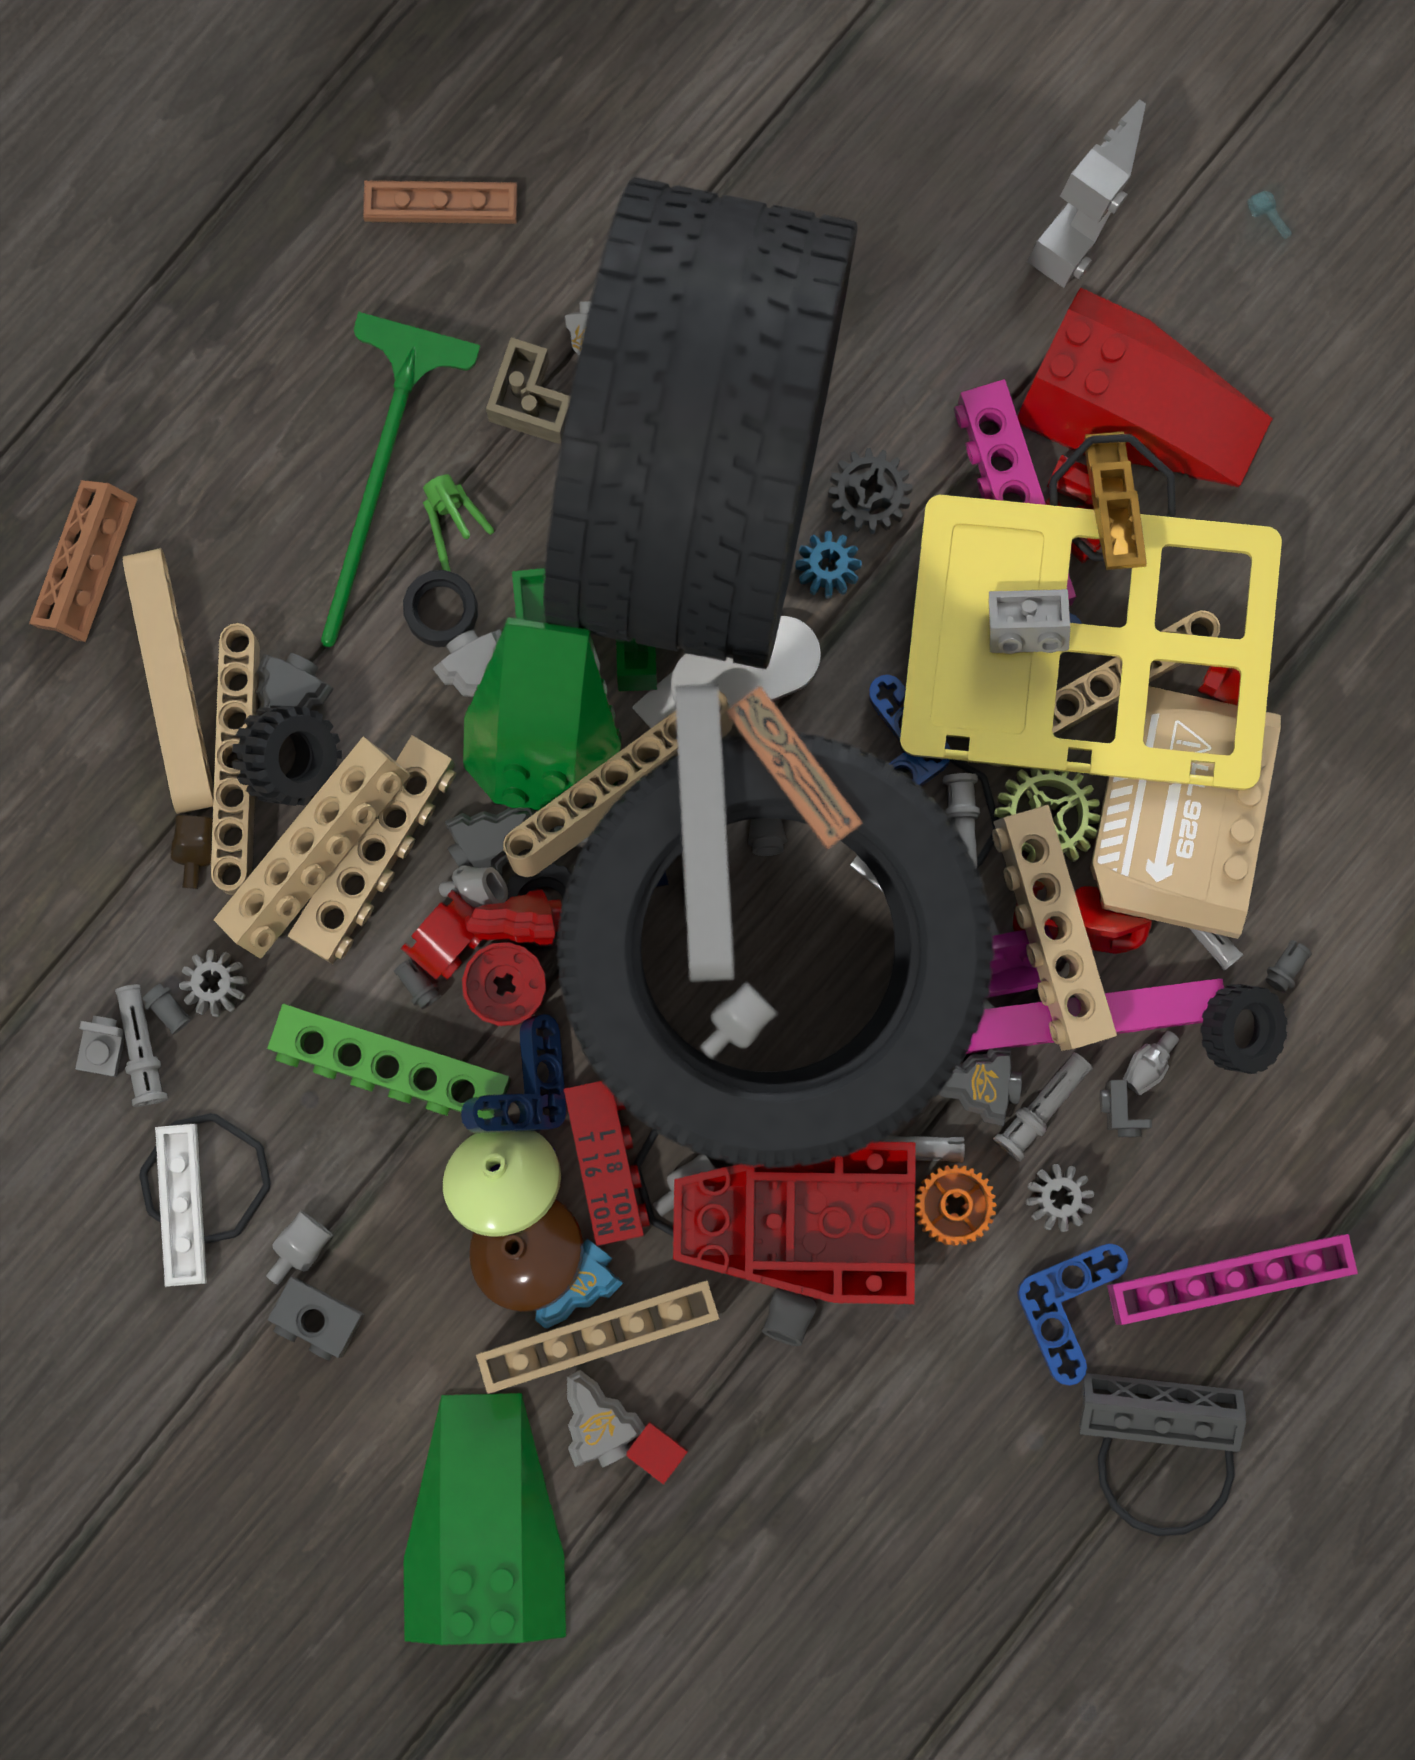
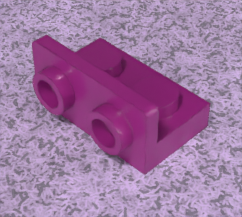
[989,925,1053,997]

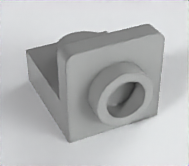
[75,1016,125,1077]

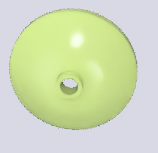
[443,1131,561,1236]

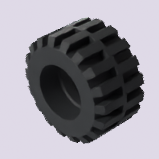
[232,705,342,806]

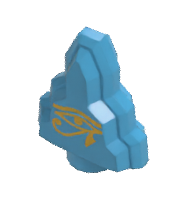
[535,1239,623,1329]

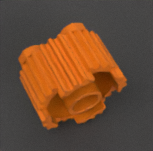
[915,1165,996,1246]

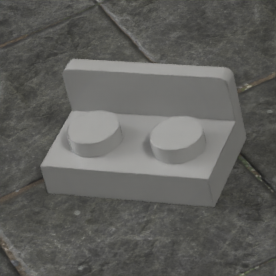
[988,589,1070,654]

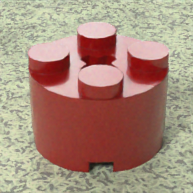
[400,889,482,980]

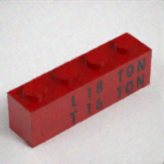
[564,1081,650,1246]

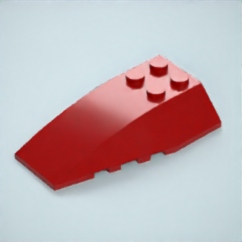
[1017,287,1272,487]
[673,1142,916,1304]

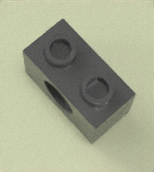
[268,1277,365,1361]

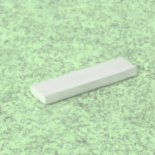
[155,1124,207,1287]

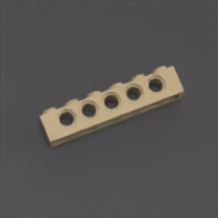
[288,735,456,964]
[214,737,411,959]
[992,805,1117,1051]
[476,1281,719,1394]

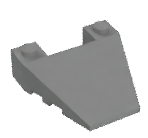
[1027,100,1146,288]

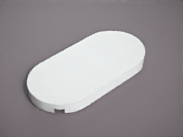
[671,616,821,708]

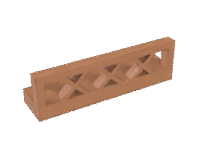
[29,480,138,642]

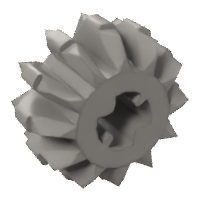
[179,950,248,1017]
[1025,1164,1094,1232]

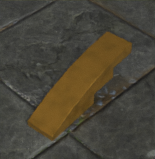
[1084,432,1147,570]

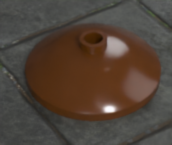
[470,1199,583,1312]

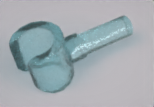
[1247,191,1293,239]

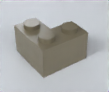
[486,337,570,445]

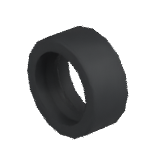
[403,570,478,647]

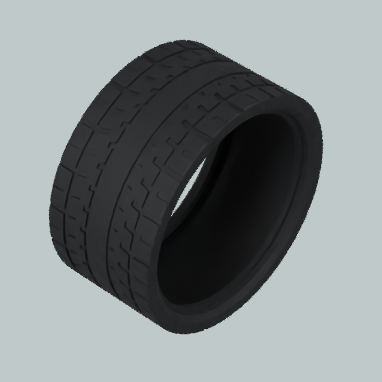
[543,177,857,669]

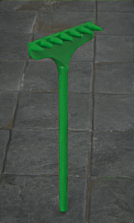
[321,312,481,647]

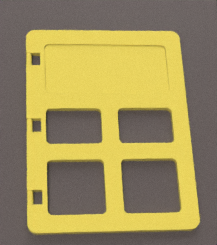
[900,495,1282,790]

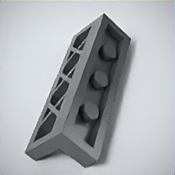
[1079,1373,1247,1452]

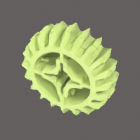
[994,768,1101,863]

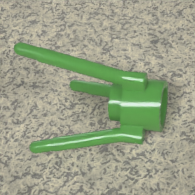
[423,474,494,572]

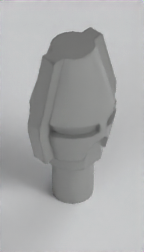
[1123,1031,1179,1095]

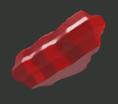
[465,890,562,945]

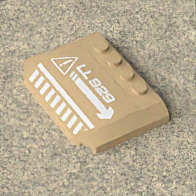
[1090,686,1281,939]

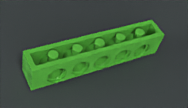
[267,1004,511,1119]

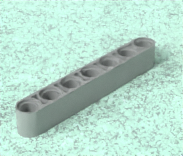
[675,684,733,982]

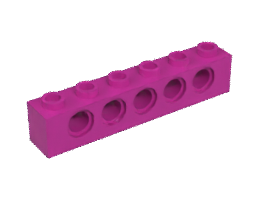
[954,379,1076,606]
[1107,1234,1358,1325]

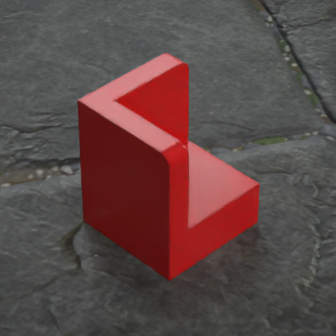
[1198,666,1240,706]
[626,1421,688,1485]

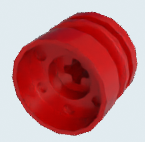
[462,942,547,1026]

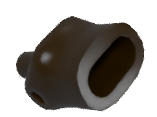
[171,815,213,889]

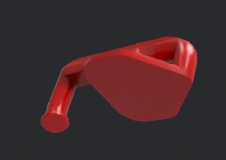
[1012,880,1153,954]

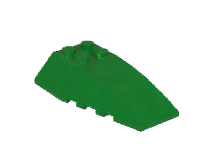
[463,617,622,810]
[403,1393,566,1645]

